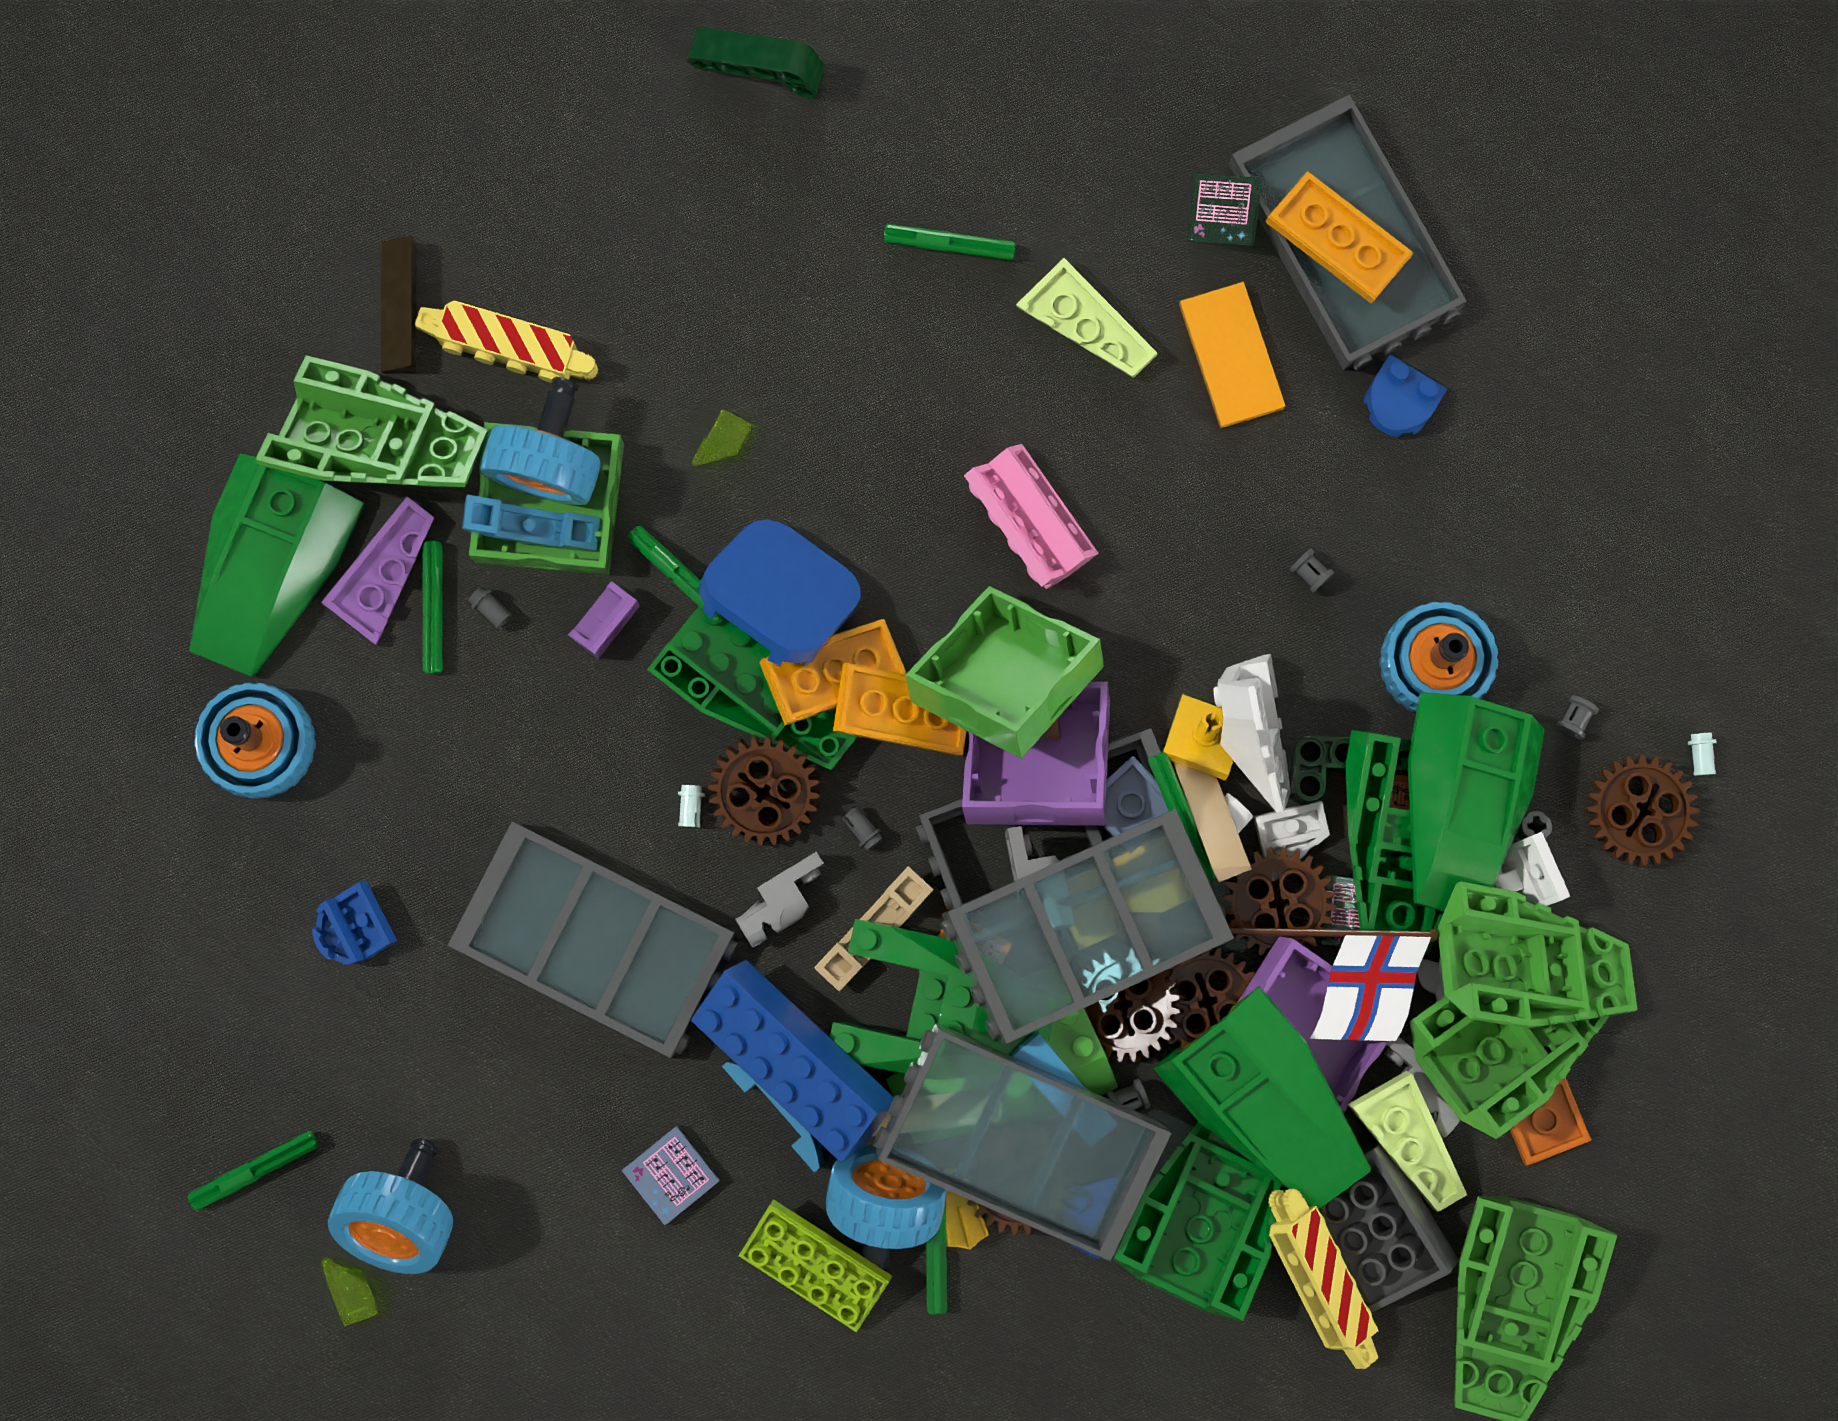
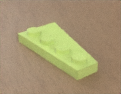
[1016,258,1158,378]
[1347,1071,1467,1212]

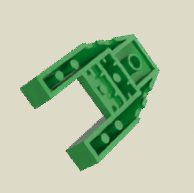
[1346,730,1444,955]
[830,919,1058,1079]

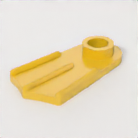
[943,1167,989,1249]

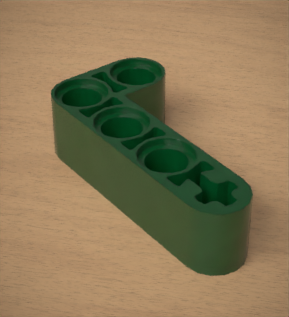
[687,27,825,99]
[1290,736,1411,804]

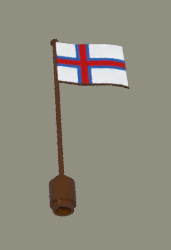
[1116,912,1438,1042]

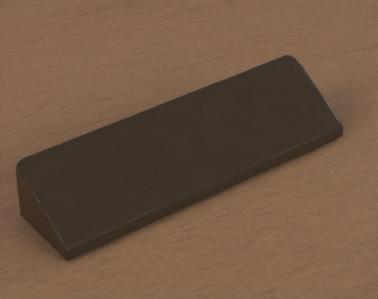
[381,236,416,373]

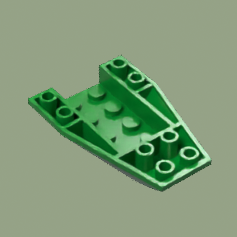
[189,454,365,677]
[647,606,858,770]
[1408,692,1545,912]
[1153,986,1371,1209]

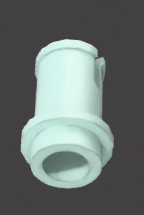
[1688,733,1716,776]
[678,785,705,828]

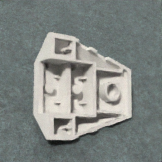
[1214,654,1291,813]

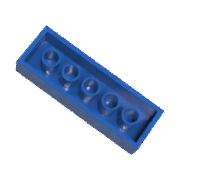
[691,960,894,1163]

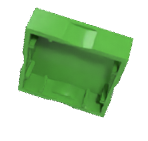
[469,422,624,576]
[905,586,1104,759]

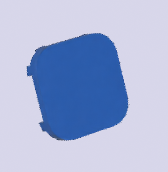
[697,519,861,667]

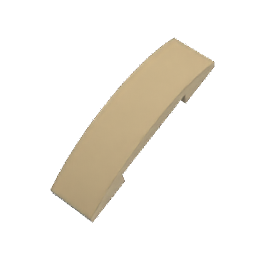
[814,866,934,992]

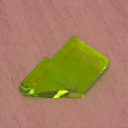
[691,409,754,466]
[321,1257,378,1327]

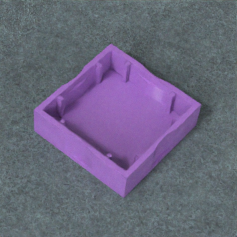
[962,682,1110,825]
[1238,937,1387,1113]

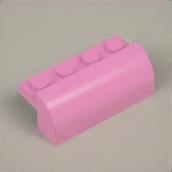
[964,444,1099,589]

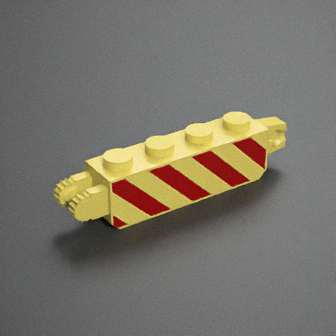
[415,301,599,383]
[1268,1189,1378,1369]

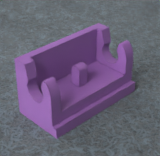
[568,581,640,659]

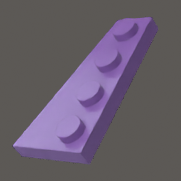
[321,497,435,645]

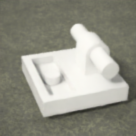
[1493,832,1570,906]

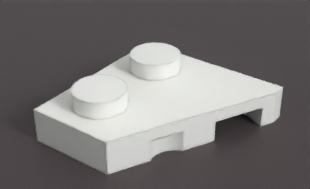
[1253,800,1330,881]

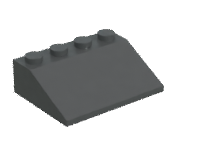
[1307,1142,1459,1313]

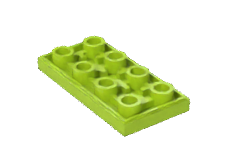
[739,1199,892,1332]

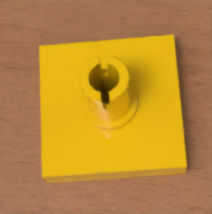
[1163,694,1233,781]

